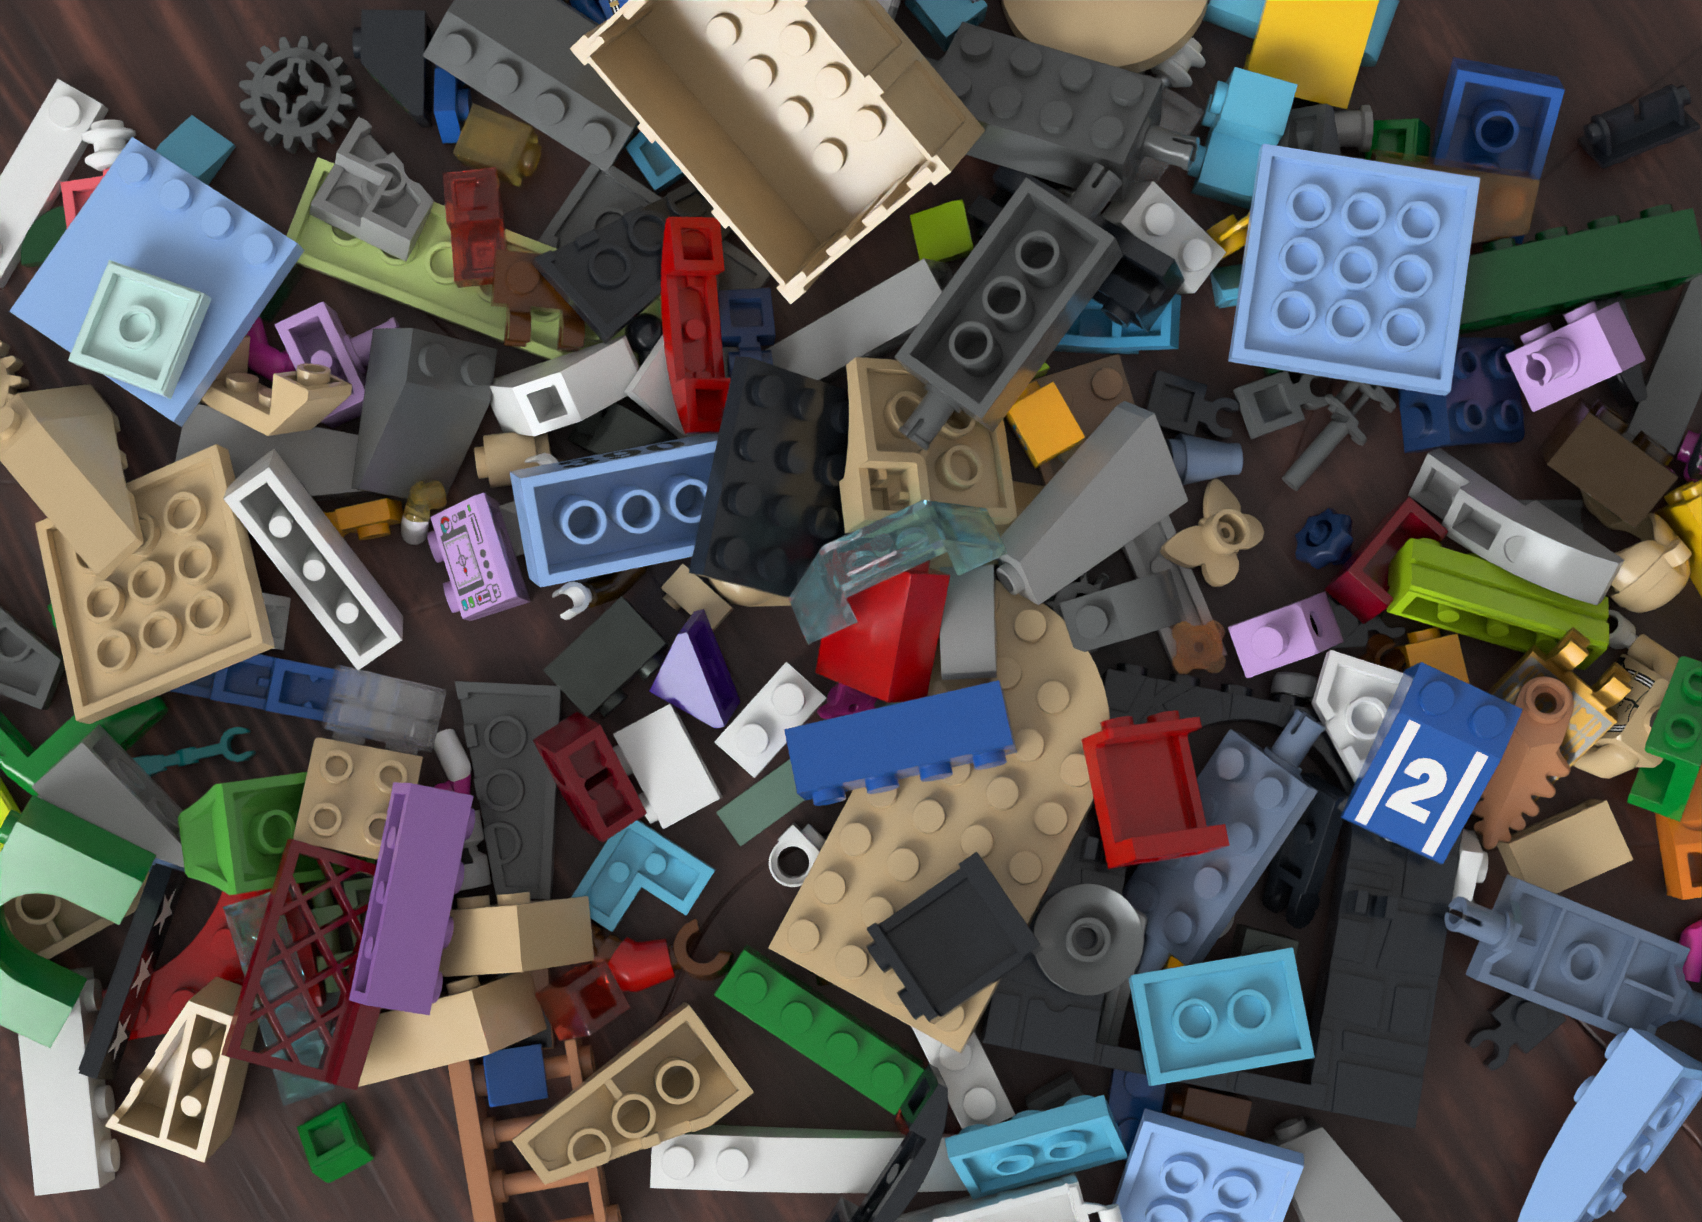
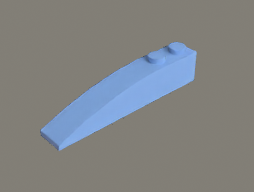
[1517,1028,1702,1222]

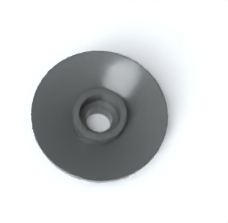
[1033,884,1144,995]

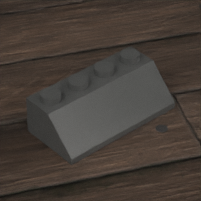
[423,0,640,172]

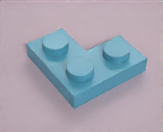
[571,820,716,932]

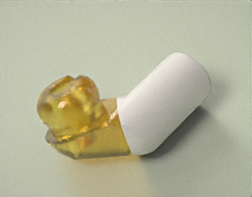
[401,480,447,545]

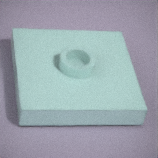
[68,260,212,399]

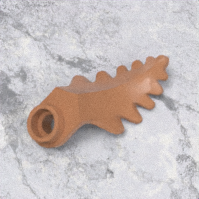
[1472,676,1574,850]

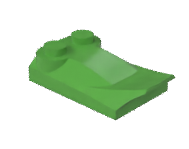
[178,772,375,895]

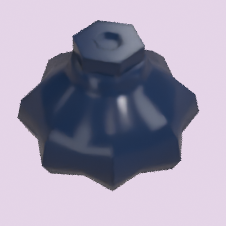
[1295,508,1354,569]

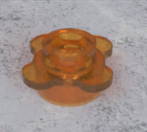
[1171,620,1226,674]

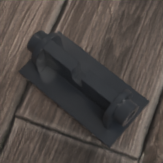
[1577,84,1700,169]

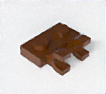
[491,249,585,352]

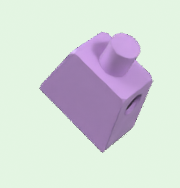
[1228,591,1344,678]

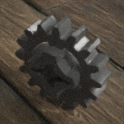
[239,36,357,154]

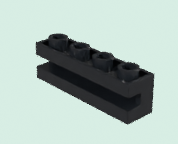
[967,165,1185,332]

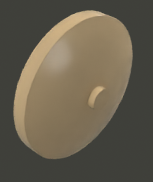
[1001,0,1209,73]

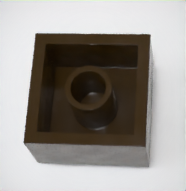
[1540,397,1678,529]

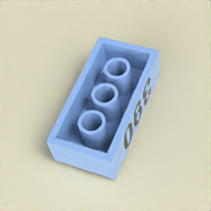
[510,433,719,588]

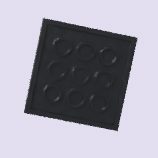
[689,356,878,608]

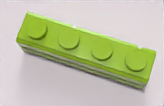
[1387,538,1610,670]

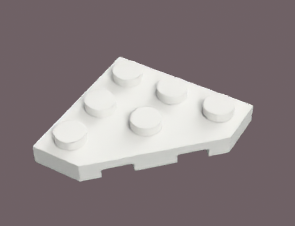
[1311,650,1403,842]

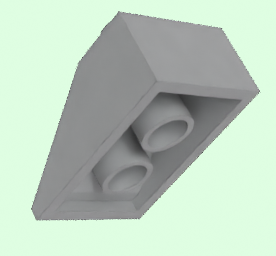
[32,724,184,868]

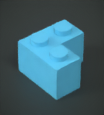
[1187,67,1298,210]

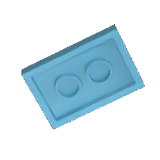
[1129,948,1315,1086]
[945,1095,1128,1199]

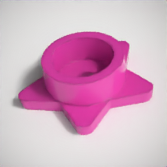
[817,683,878,719]

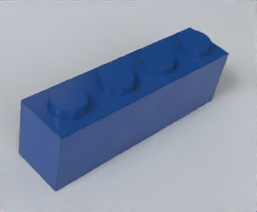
[784,680,1017,806]

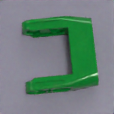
[0,603,168,796]

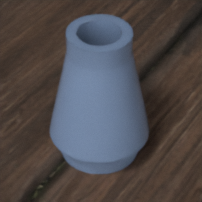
[1165,433,1243,485]

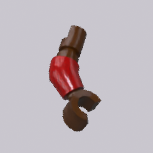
[591,919,734,992]

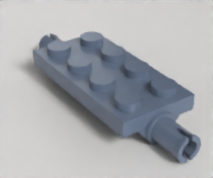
[1122,708,1326,974]
[1445,874,1702,1035]

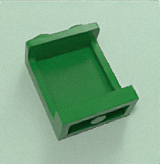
[1627,656,1702,822]

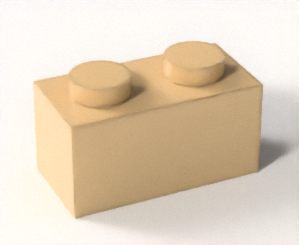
[661,564,733,632]

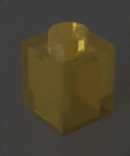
[453,103,542,187]

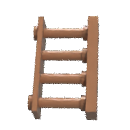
[448,1033,622,1222]

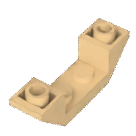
[201,335,352,436]

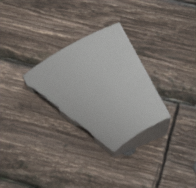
[309,117,434,262]

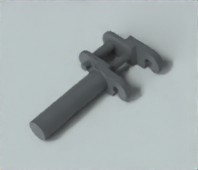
[1282,381,1397,491]

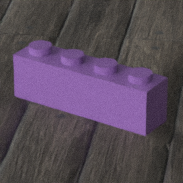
[349,782,475,1015]

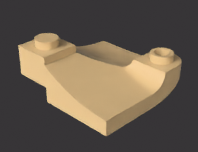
[839,357,1017,535]

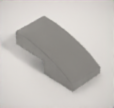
[940,565,997,680]

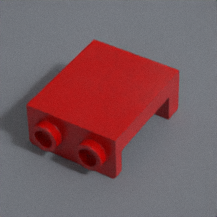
[1081,710,1230,869]

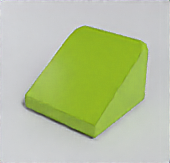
[910,199,974,262]

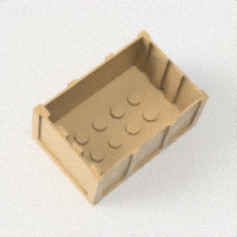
[570,0,985,304]

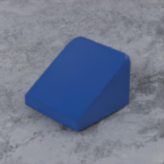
[483,1044,549,1107]

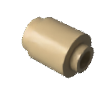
[474,432,551,488]

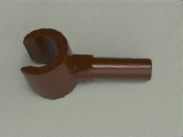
[1359,634,1405,671]

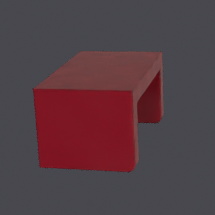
[1324,497,1448,624]

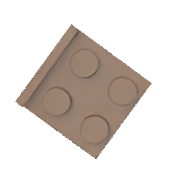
[1029,354,1135,486]

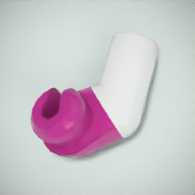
[430,729,471,795]

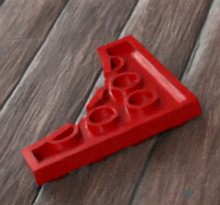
[102,883,327,1040]

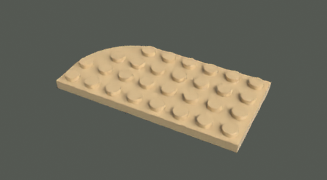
[768,580,1110,1053]

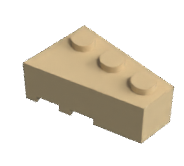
[439,892,594,977]
[358,971,547,1087]
[105,977,266,1163]

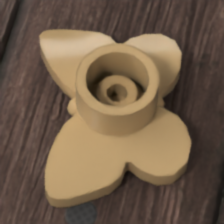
[1160,478,1264,587]

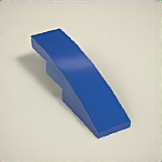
[171,654,382,730]

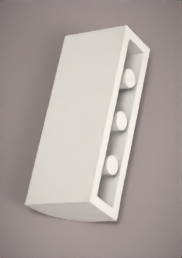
[223,449,403,670]

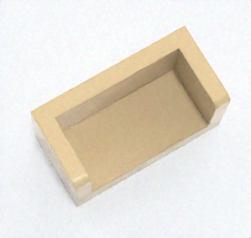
[1497,799,1633,894]

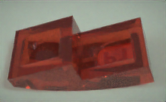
[443,167,508,288]

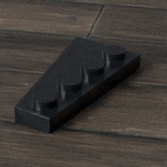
[532,182,734,344]

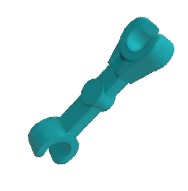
[133,727,256,777]

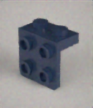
[1398,337,1525,453]

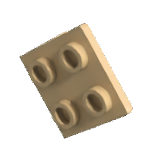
[293,738,423,859]

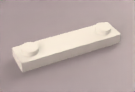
[0,79,109,289]

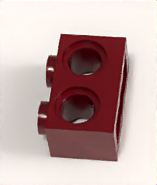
[533,712,647,843]

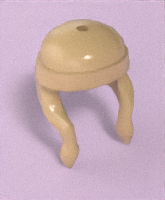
[1580,489,1692,613]

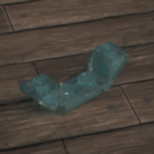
[789,500,1008,644]
[223,892,335,1106]

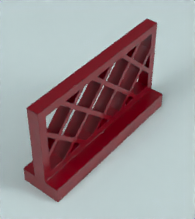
[221,839,381,1090]

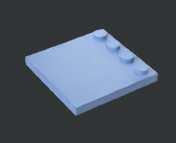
[9,137,304,427]
[1228,144,1480,396]

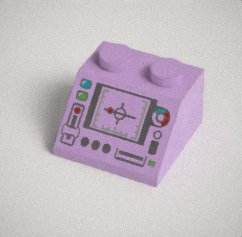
[427,493,530,621]

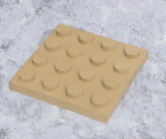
[35,444,275,724]

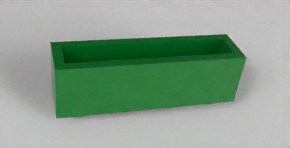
[714,944,925,1115]

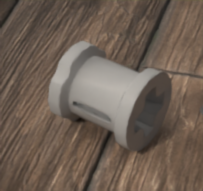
[1334,105,1373,153]

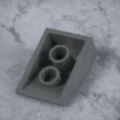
[351,328,497,505]

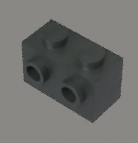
[543,596,669,718]

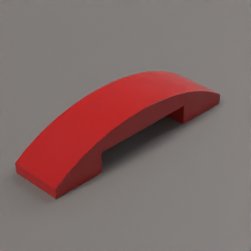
[661,217,731,434]

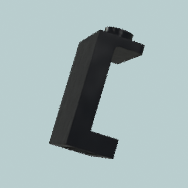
[866,851,1044,1024]

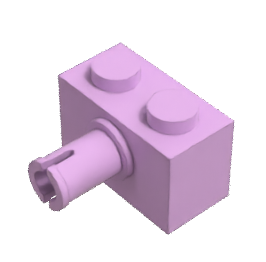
[1506,301,1646,412]
[274,302,400,428]

